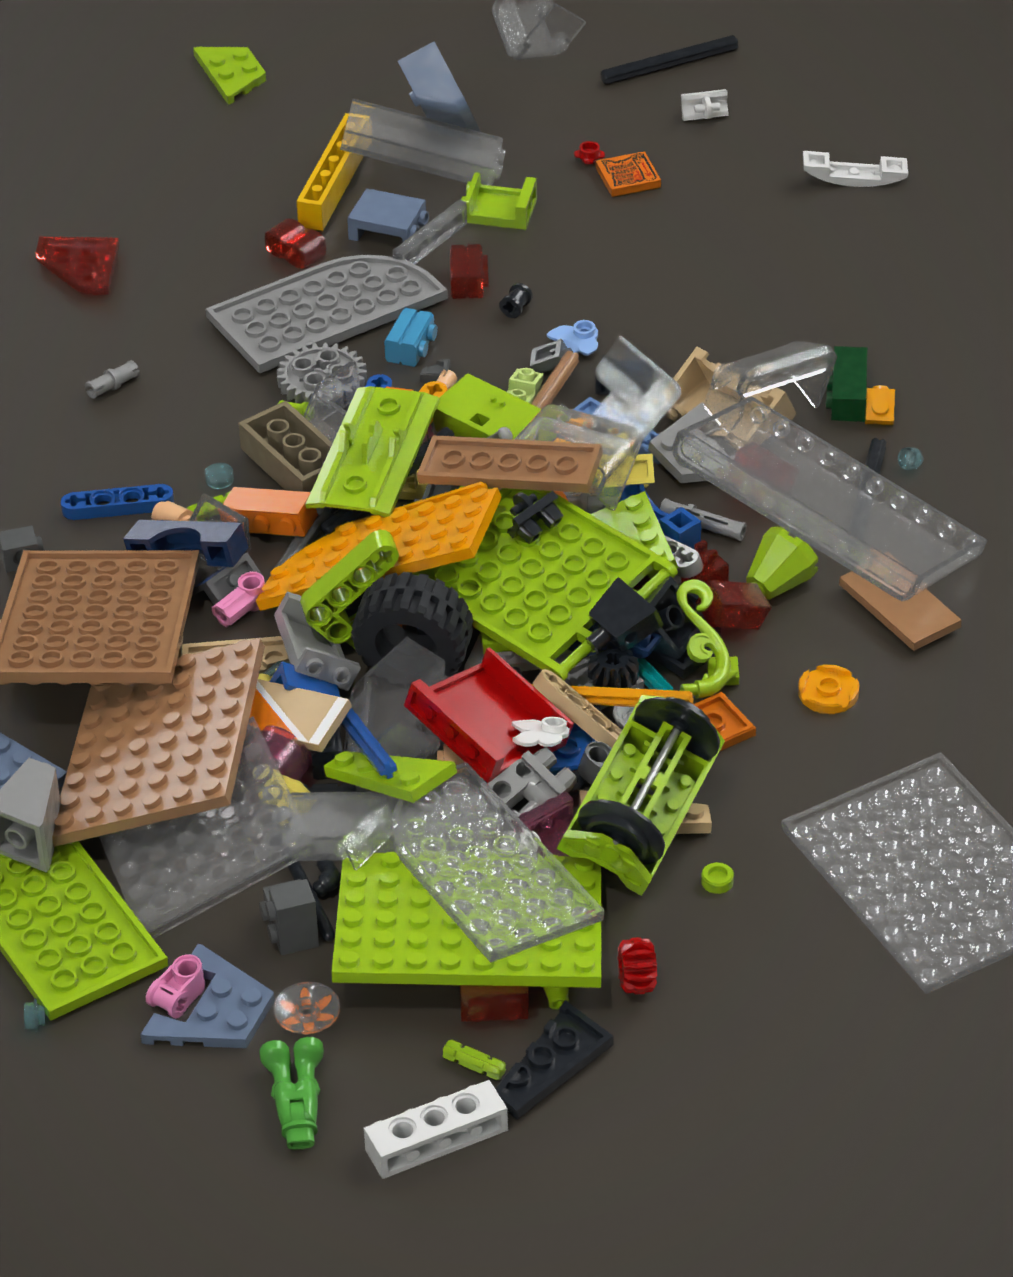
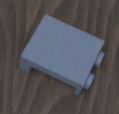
[347,188,429,250]

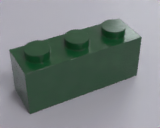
[826,346,868,422]

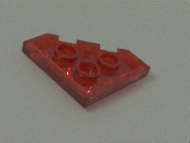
[36,236,119,295]

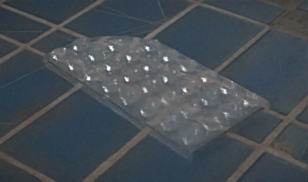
[391,762,604,963]

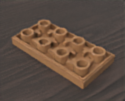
[839,554,962,651]

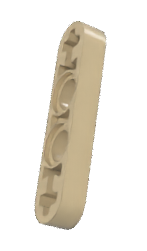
[533,669,622,748]

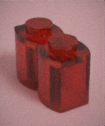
[265,218,326,269]

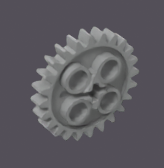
[277,342,367,409]

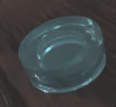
[205,463,234,489]

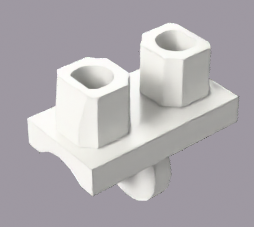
[681,89,729,121]

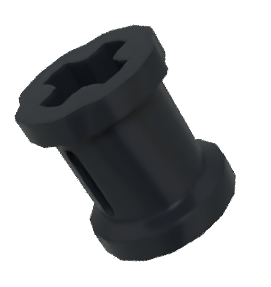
[499,283,533,318]

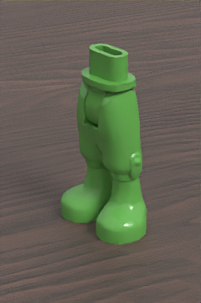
[259,1037,324,1150]

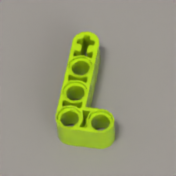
[300,529,399,644]

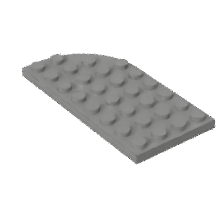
[205,255,448,373]

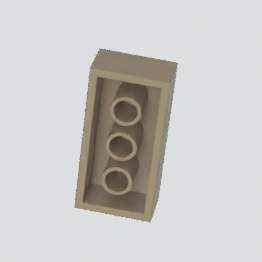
[238,401,333,492]

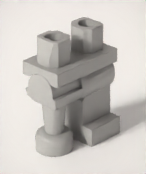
[480,747,577,836]

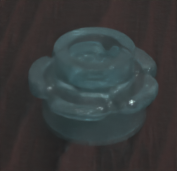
[24,999,45,1032]

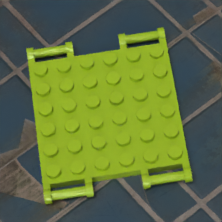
[412,487,678,681]

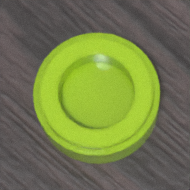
[701,863,734,894]

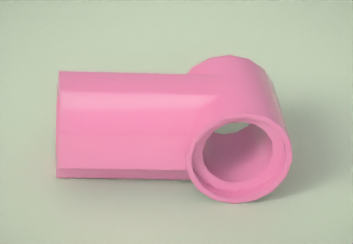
[212,572,265,628]

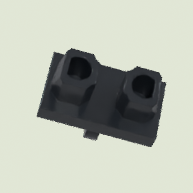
[507,490,564,544]

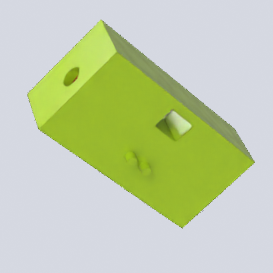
[433,373,557,442]

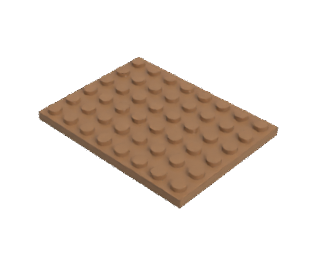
[0,550,200,685]
[52,637,265,847]

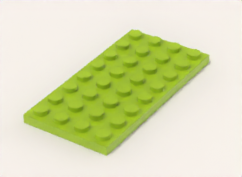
[0,841,168,1021]

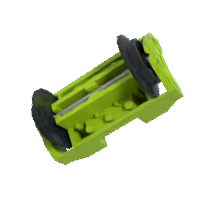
[557,695,725,896]

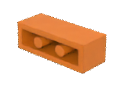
[220,487,318,537]

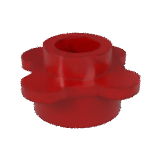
[574,141,605,164]

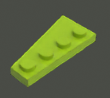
[591,491,679,579]
[324,751,458,803]

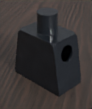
[586,577,664,653]

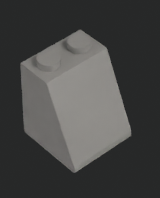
[0,757,61,872]

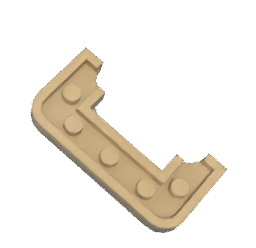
[658,347,796,455]

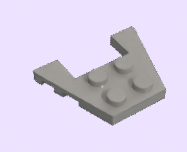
[648,402,768,483]

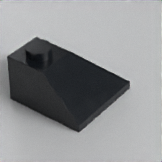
[646,576,708,659]

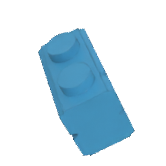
[384,308,438,367]

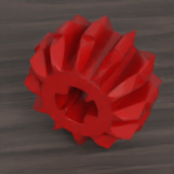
[617,937,658,995]

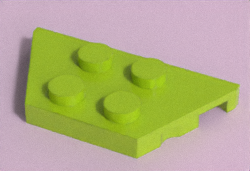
[193,47,266,105]

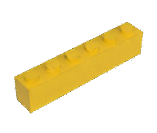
[296,113,371,231]

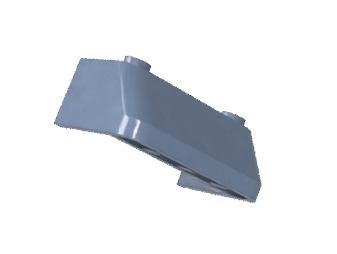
[398,41,483,142]

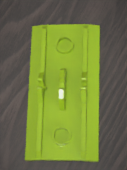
[306,386,439,517]

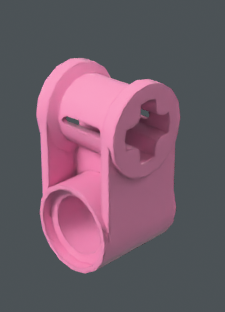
[146,954,205,1019]

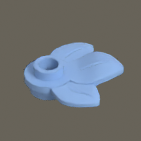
[547,320,598,356]

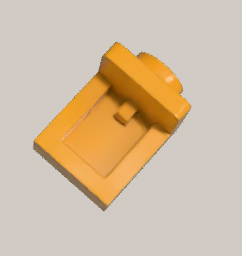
[865,385,895,425]

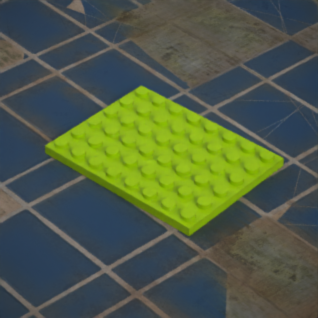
[332,851,601,988]

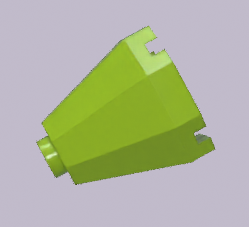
[746,526,818,600]

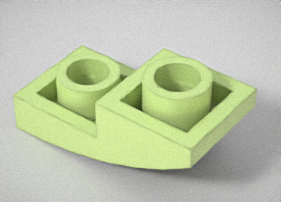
[507,368,544,404]

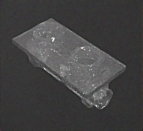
[335,805,398,871]

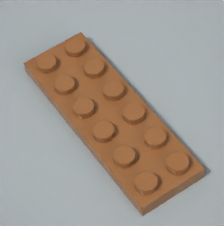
[417,435,603,493]

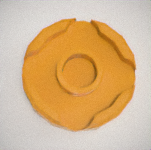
[798,664,859,714]

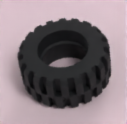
[351,572,474,686]

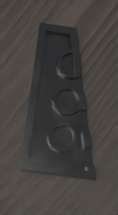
[495,1000,614,1119]

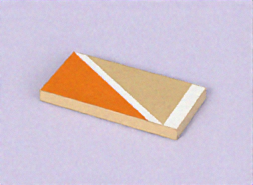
[246,679,352,752]

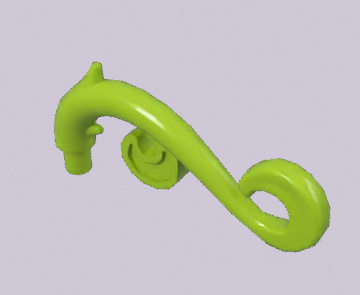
[676,579,738,699]

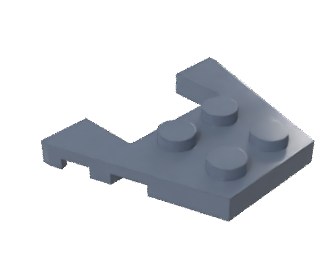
[141,944,275,1048]

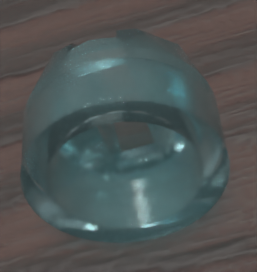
[898,447,923,470]

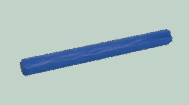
[341,708,397,779]

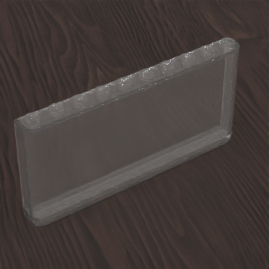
[672,396,987,601]

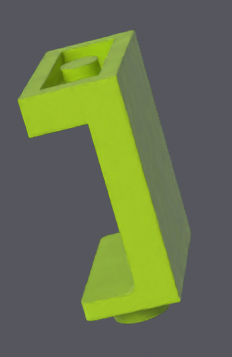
[460,172,537,230]

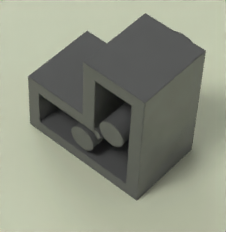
[259,879,319,955]

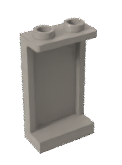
[274,591,361,691]

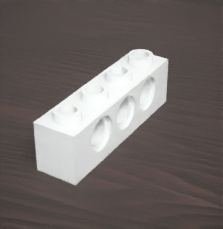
[364,1080,508,1179]

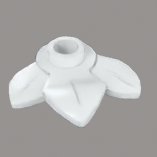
[512,717,569,747]

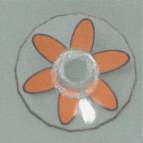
[273,982,340,1035]

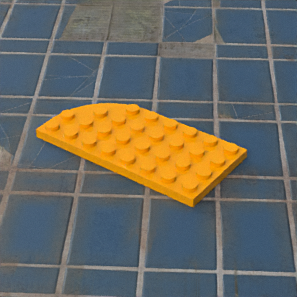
[256,487,502,611]

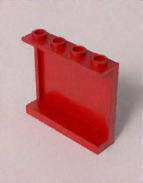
[404,647,574,783]

